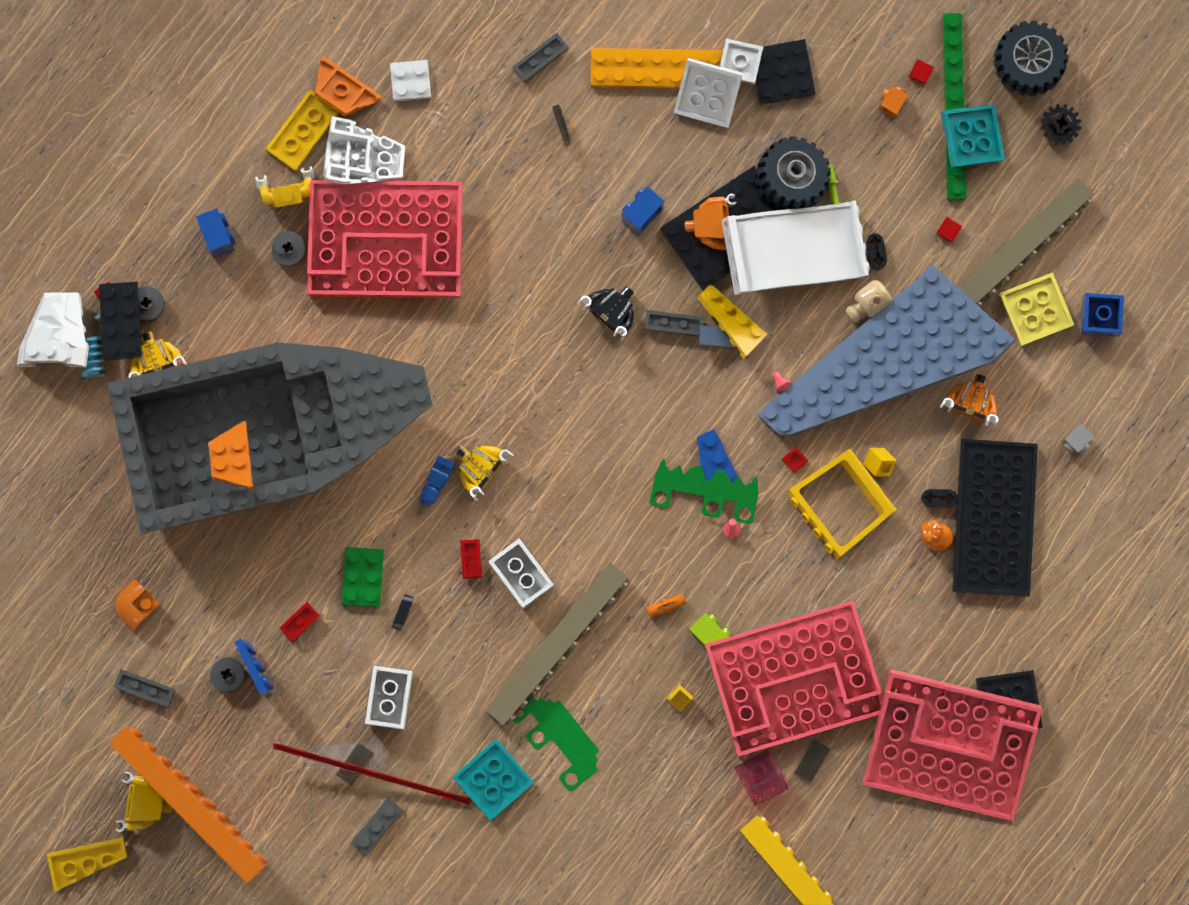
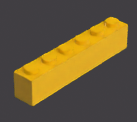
[739,815,834,905]

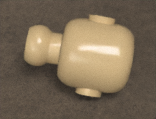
[845,280,892,323]

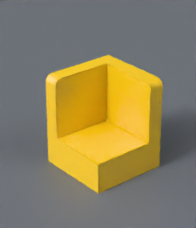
[863,448,897,477]
[666,685,694,713]

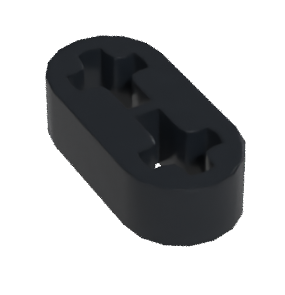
[866,233,887,270]
[921,489,958,508]
[392,594,414,631]

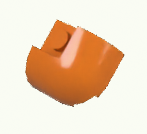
[115,578,161,632]

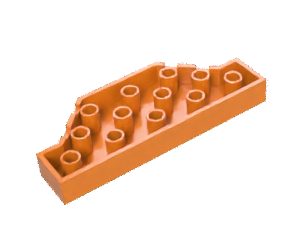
[109,726,268,884]

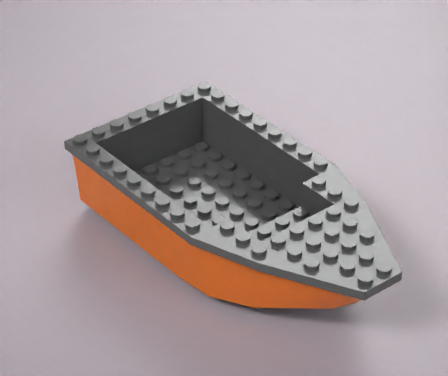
[107,342,433,535]

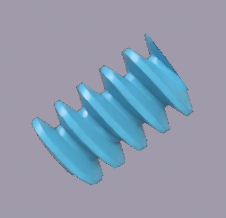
[81,337,105,378]

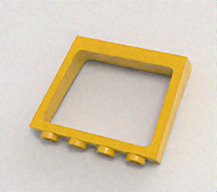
[787,449,896,559]

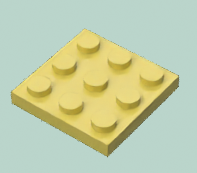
[999,272,1074,347]

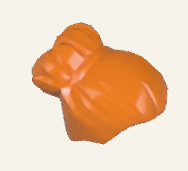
[921,520,954,552]

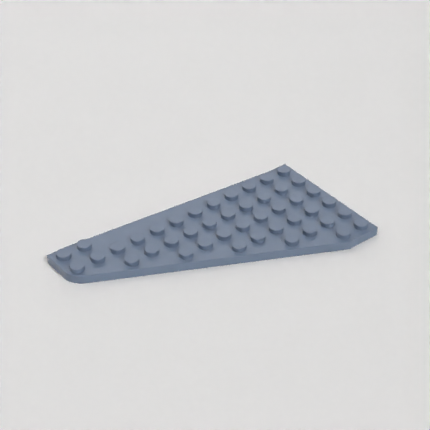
[758,265,1015,437]

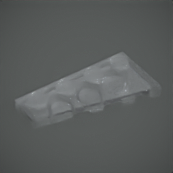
[305,739,386,775]

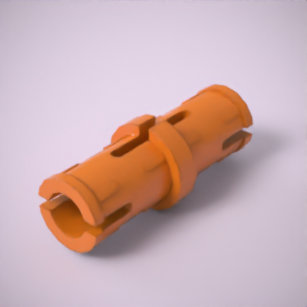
[646,593,686,618]

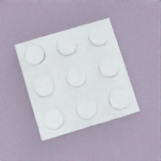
[674,58,743,128]

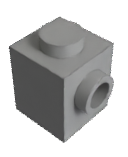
[1062,424,1094,455]

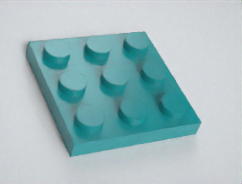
[941,104,1005,168]
[453,739,535,821]

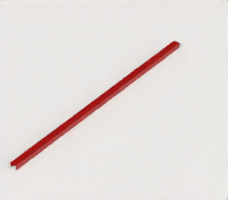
[273,742,471,805]

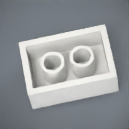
[488,538,554,609]
[365,666,413,730]

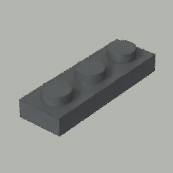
[512,33,569,83]
[644,310,703,337]
[114,669,176,708]
[351,797,403,855]

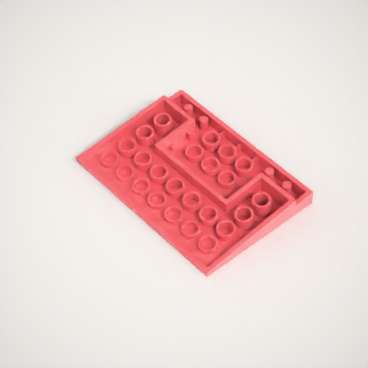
[307,180,463,299]
[705,600,883,757]
[862,669,1042,821]

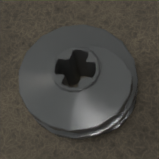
[272,231,306,267]
[138,286,165,322]
[210,657,245,692]

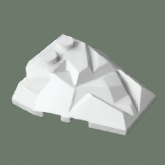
[323,116,405,184]
[17,293,89,367]

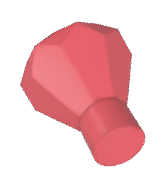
[772,372,792,394]
[722,519,741,539]

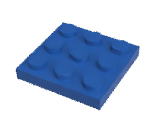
[235,638,273,697]

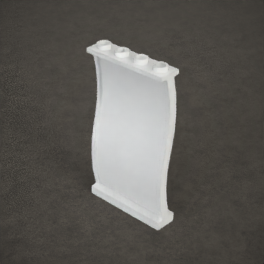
[722,200,870,295]

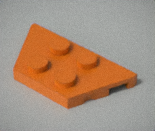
[314,55,382,116]
[209,421,253,491]

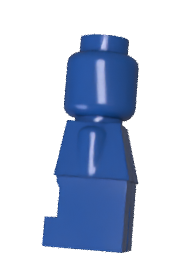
[420,455,456,507]

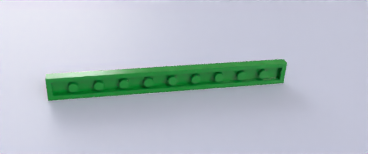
[942,13,967,200]

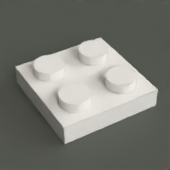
[720,39,763,85]
[390,60,431,102]

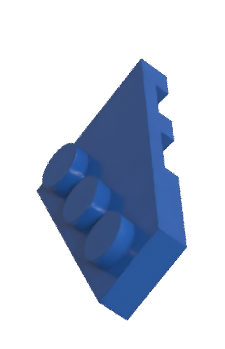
[697,429,738,483]

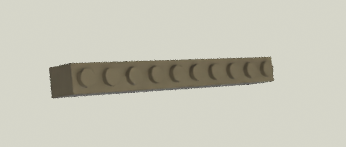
[959,178,1094,307]
[485,562,629,726]

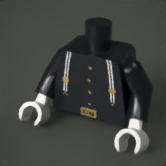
[578,286,634,341]

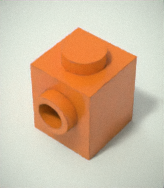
[879,86,908,118]

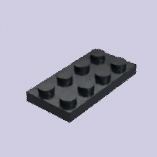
[99,281,143,361]

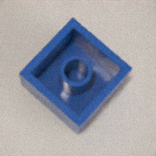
[621,186,665,236]
[196,208,236,258]
[1081,293,1124,337]

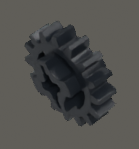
[1040,104,1082,145]

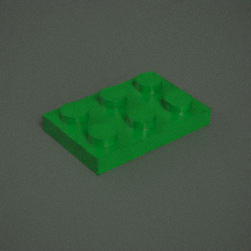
[341,547,384,607]

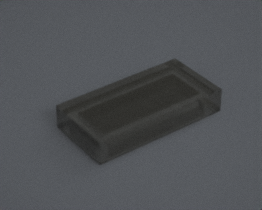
[552,105,571,146]
[794,739,830,783]
[336,742,374,786]

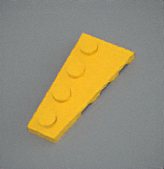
[698,284,767,359]
[46,837,128,892]

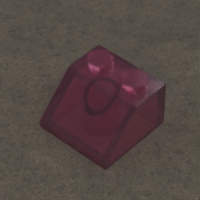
[734,750,789,806]

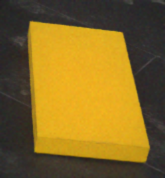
[265,89,340,172]

